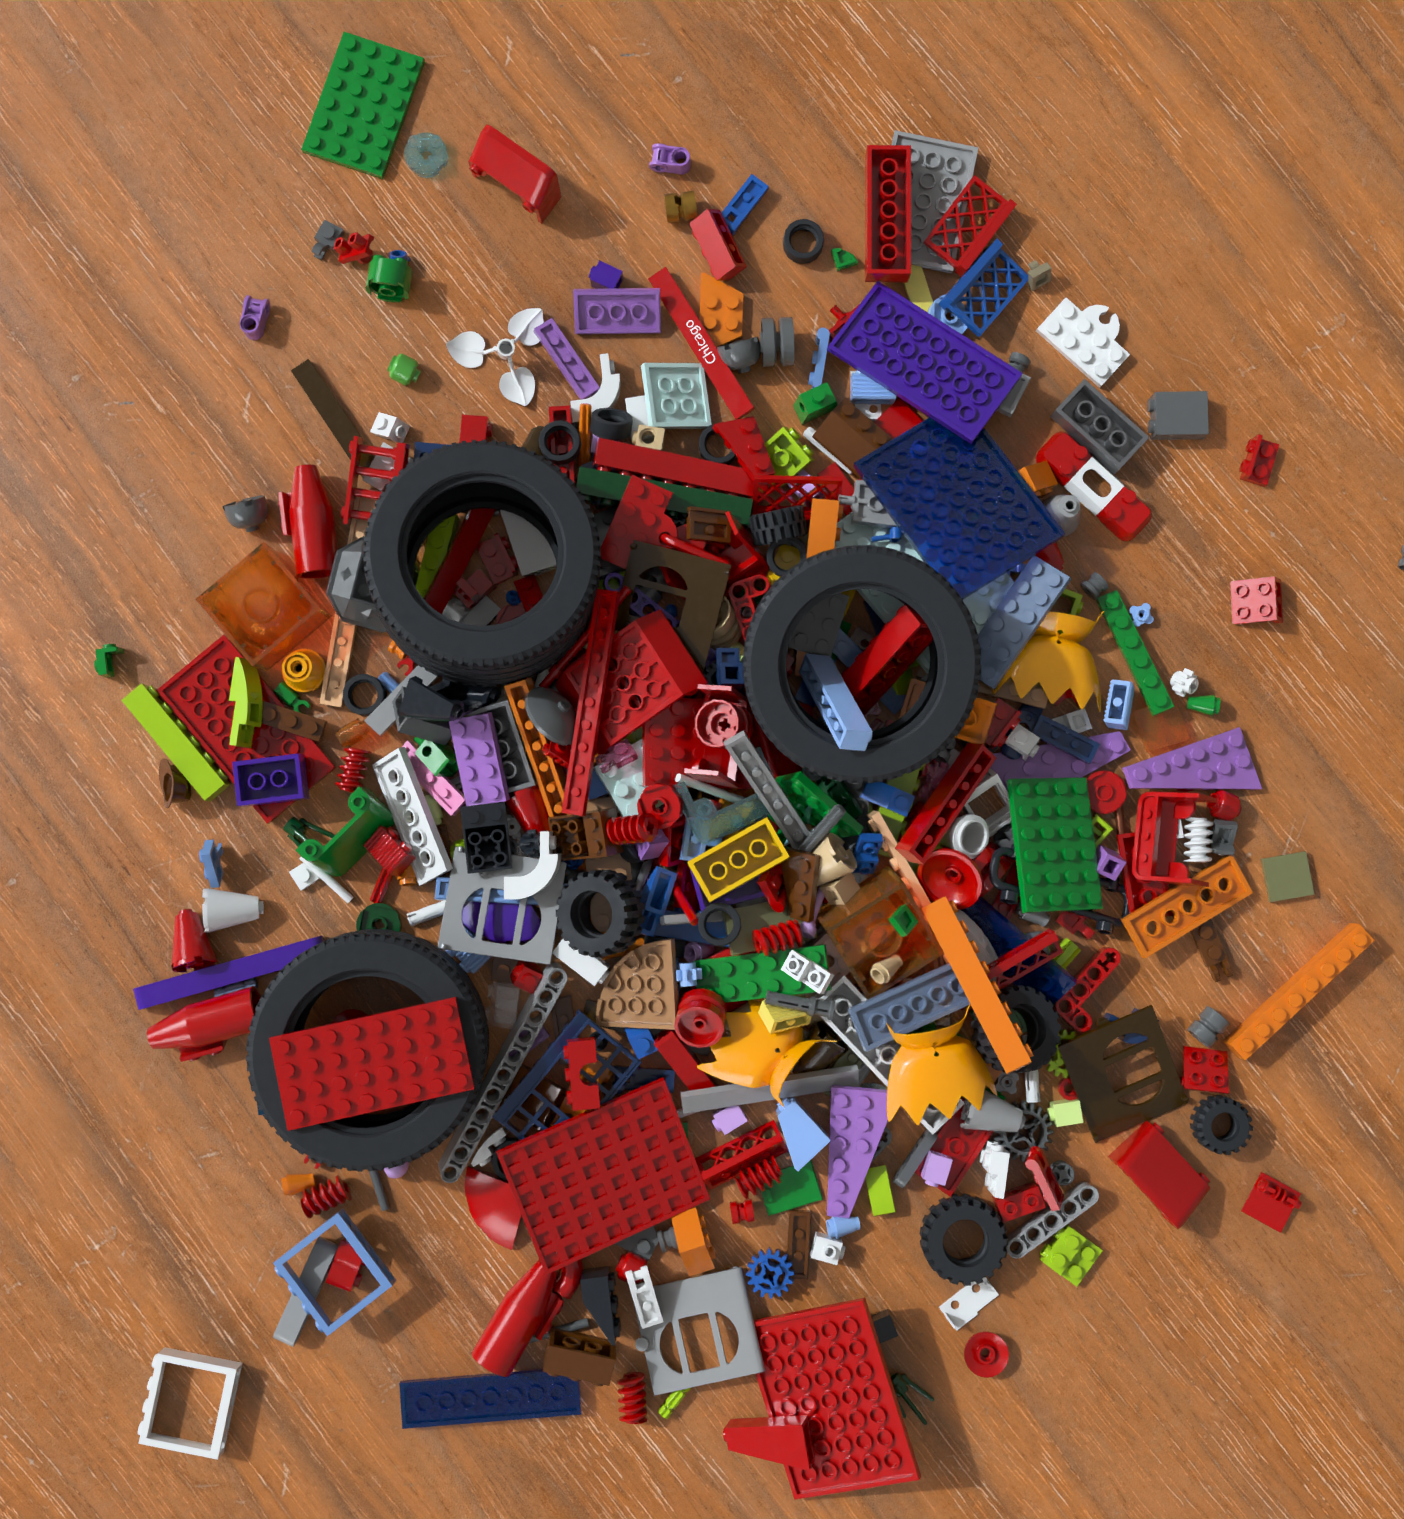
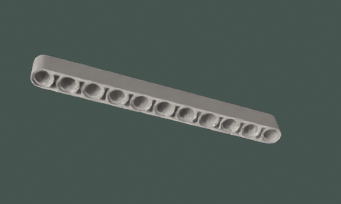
[438,962,567,1183]

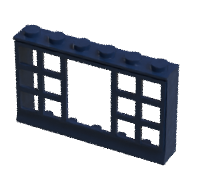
[492,1009,641,1140]

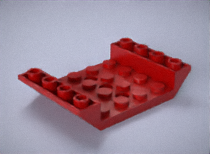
[555,609,709,759]

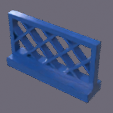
[938,239,1028,337]

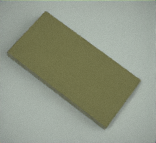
[722,899,818,956]

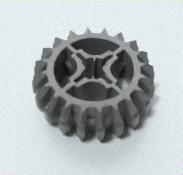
[993,1100,1054,1162]

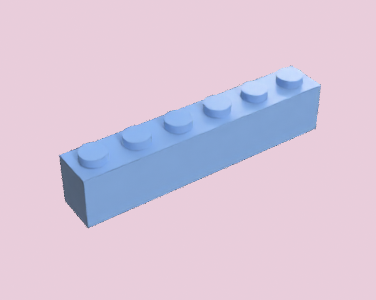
[799,653,872,751]

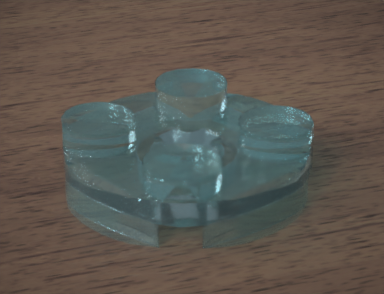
[404,133,448,178]

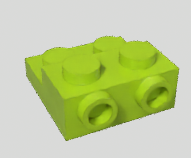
[765,427,814,488]
[1039,1224,1103,1287]

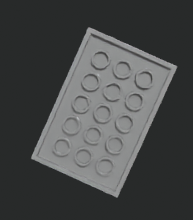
[891,130,978,274]

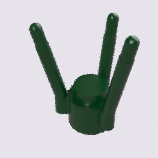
[283,817,335,847]
[890,1372,934,1425]

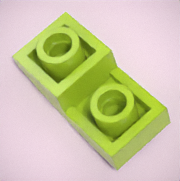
[865,1165,896,1217]

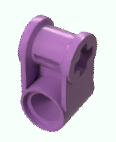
[649,143,691,175]
[240,295,270,340]

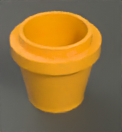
[282,649,326,693]

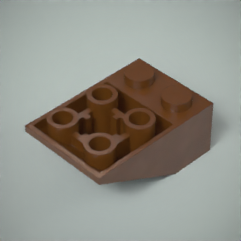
[548,808,623,861]

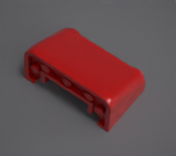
[1108,1121,1211,1229]

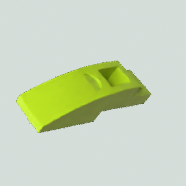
[229,657,263,748]

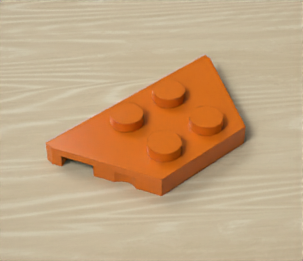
[699,272,743,347]

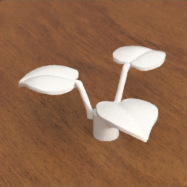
[446,308,544,406]

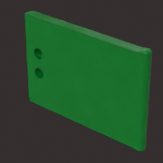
[761,1160,823,1216]

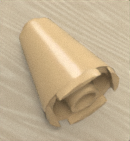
[812,833,857,886]

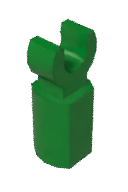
[274,682,312,713]

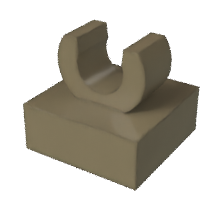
[1028,260,1052,291]

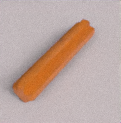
[578,403,592,467]

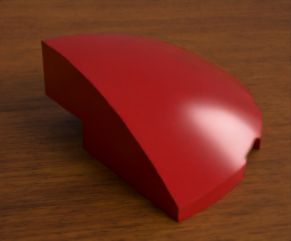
[465,1166,522,1250]

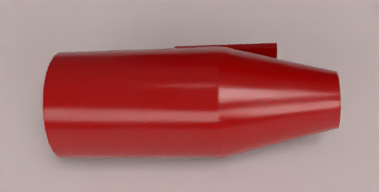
[278,464,338,579]
[147,986,261,1062]
[471,1260,564,1377]

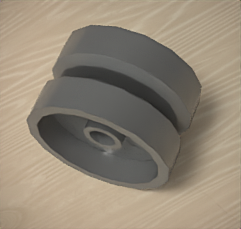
[760,317,794,367]

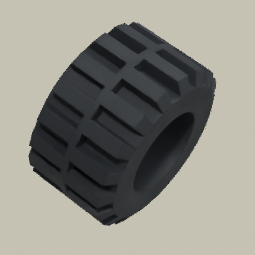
[749,505,808,546]
[1190,1095,1253,1155]

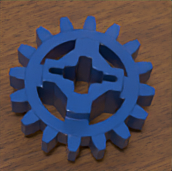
[746,1247,795,1299]

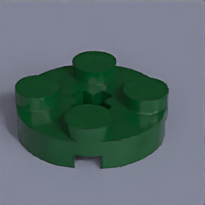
[356,903,402,932]

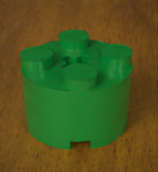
[365,255,413,302]

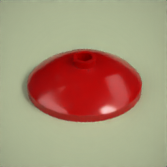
[917,848,983,910]

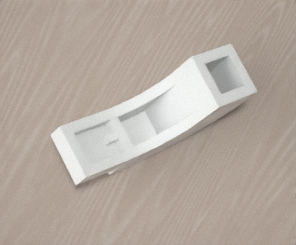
[570,353,621,428]
[504,831,561,899]

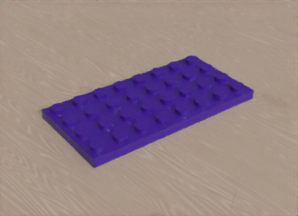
[827,281,1022,444]

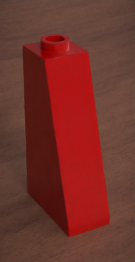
[654,1029,718,1091]
[723,1415,815,1470]

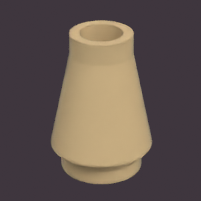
[870,954,903,984]

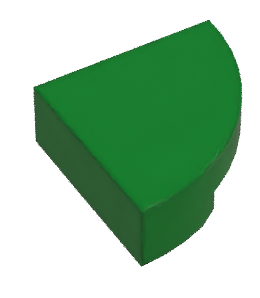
[831,248,858,271]

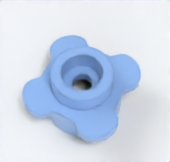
[1129,603,1154,627]

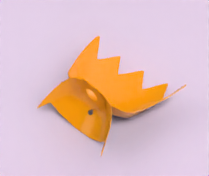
[993,611,1104,712]
[697,999,837,1108]
[887,1004,997,1125]

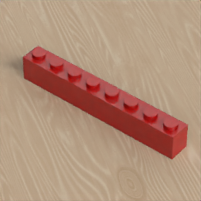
[592,438,769,505]

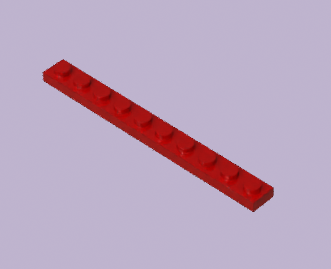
[561,589,620,816]

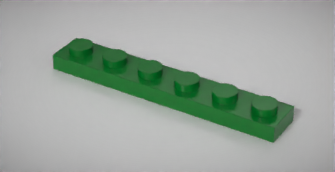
[1096,590,1174,717]

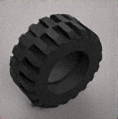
[556,869,645,957]
[971,985,1061,1073]
[919,1194,1009,1286]

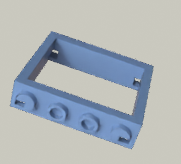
[273,1209,396,1336]

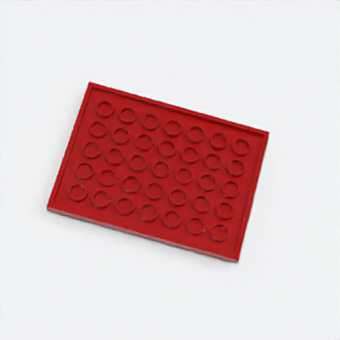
[754,1297,921,1500]

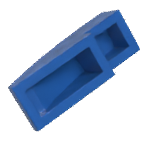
[640,866,677,937]

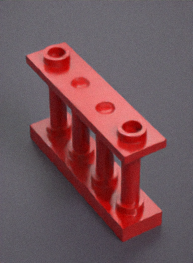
[341,436,410,525]

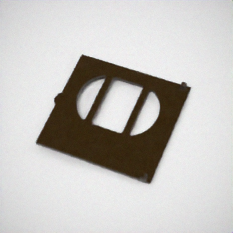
[615,540,732,674]
[1057,1005,1189,1143]

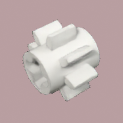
[1170,668,1199,697]

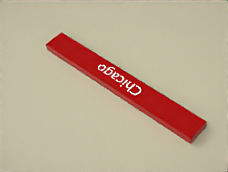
[648,267,755,419]

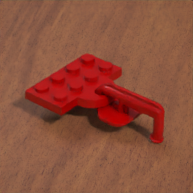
[601,475,731,569]

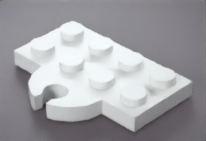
[1036,298,1130,388]

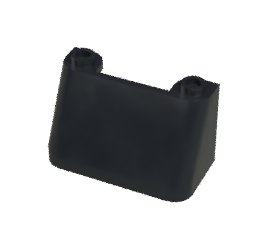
[400,676,502,721]

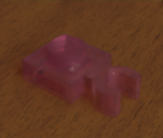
[595,739,638,773]

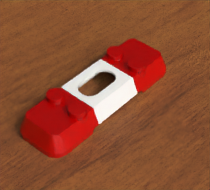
[1035,431,1152,542]

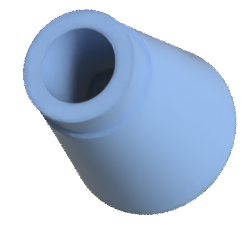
[826,1216,860,1239]

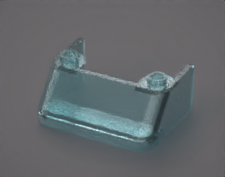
[673,747,772,844]

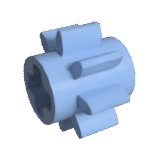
[676,962,702,987]

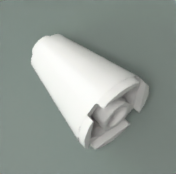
[202,888,264,933]

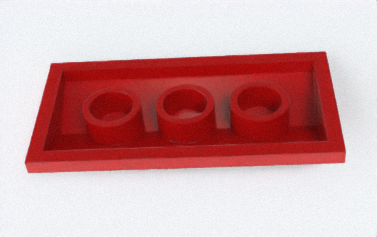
[1117,832,1174,917]

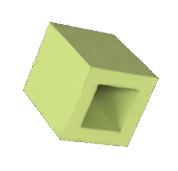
[1047,1099,1083,1127]

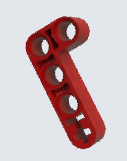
[729,573,772,640]
[1052,947,1121,1032]

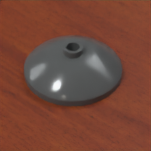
[525,687,577,745]

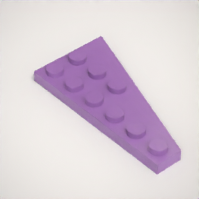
[1122,727,1262,790]
[990,731,1130,792]
[827,1085,888,1218]

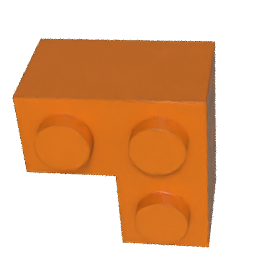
[992,461,1058,510]
[671,1207,716,1276]

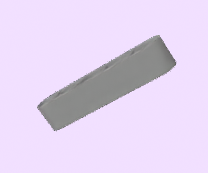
[1005,1181,1099,1259]
[273,1236,339,1347]

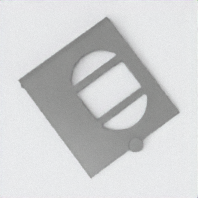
[437,846,567,965]
[633,1266,765,1396]

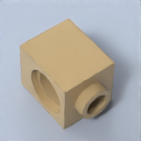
[632,424,665,451]
[819,873,860,905]

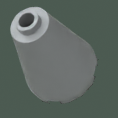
[1037,495,1081,538]
[960,1090,1026,1132]

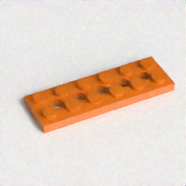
[1121,855,1253,958]

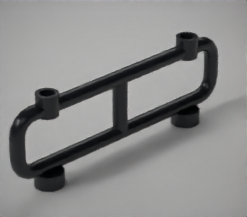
[989,844,1129,935]

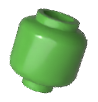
[387,353,421,386]

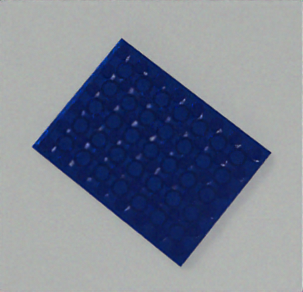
[853,417,1065,600]

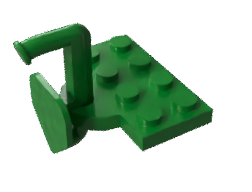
[768,771,864,845]

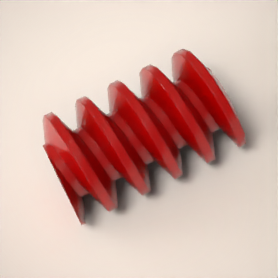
[335,747,372,793]
[606,813,658,845]
[752,919,802,956]
[733,1155,783,1200]
[300,1175,352,1219]
[617,1372,647,1424]

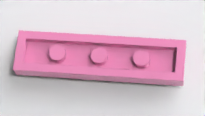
[402,740,466,816]

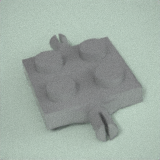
[838,480,913,528]

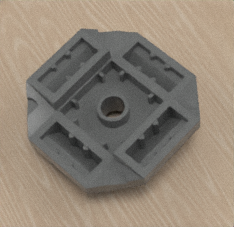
[326,536,420,633]

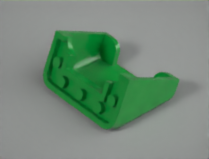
[296,786,395,877]

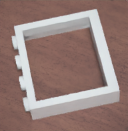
[138,1347,242,1460]

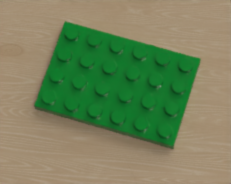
[301,32,425,179]
[1006,778,1103,913]

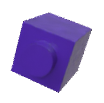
[589,260,624,289]

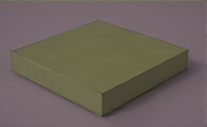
[1261,851,1314,902]

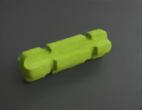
[658,1387,692,1419]

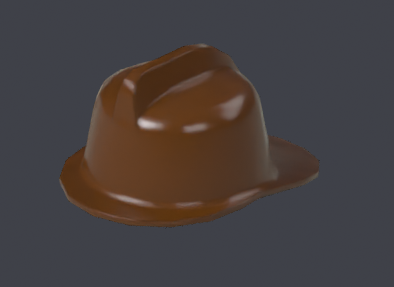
[159,759,191,808]

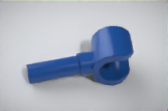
[871,527,902,543]

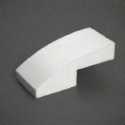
[1047,708,1092,744]

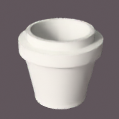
[940,814,989,859]

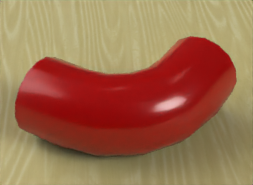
[553,1259,583,1299]

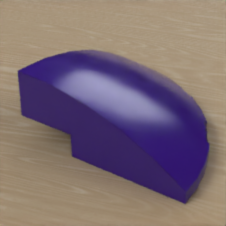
[462,902,541,944]

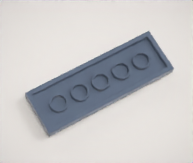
[978,555,1072,690]
[848,963,970,1052]

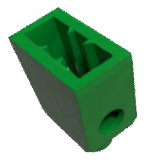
[793,382,838,425]
[414,737,459,777]

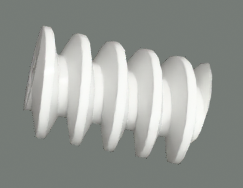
[1183,817,1214,863]

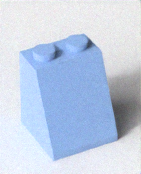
[776,1097,831,1171]

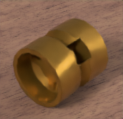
[664,191,697,223]

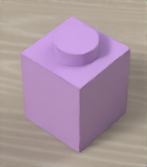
[712,1105,747,1135]
[921,1150,953,1187]

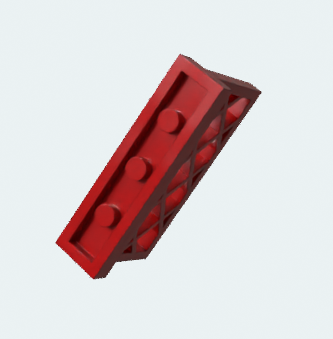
[923,175,1017,277]
[752,475,843,527]

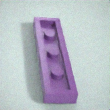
[534,318,600,400]

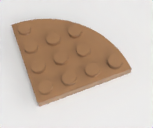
[596,939,679,1030]

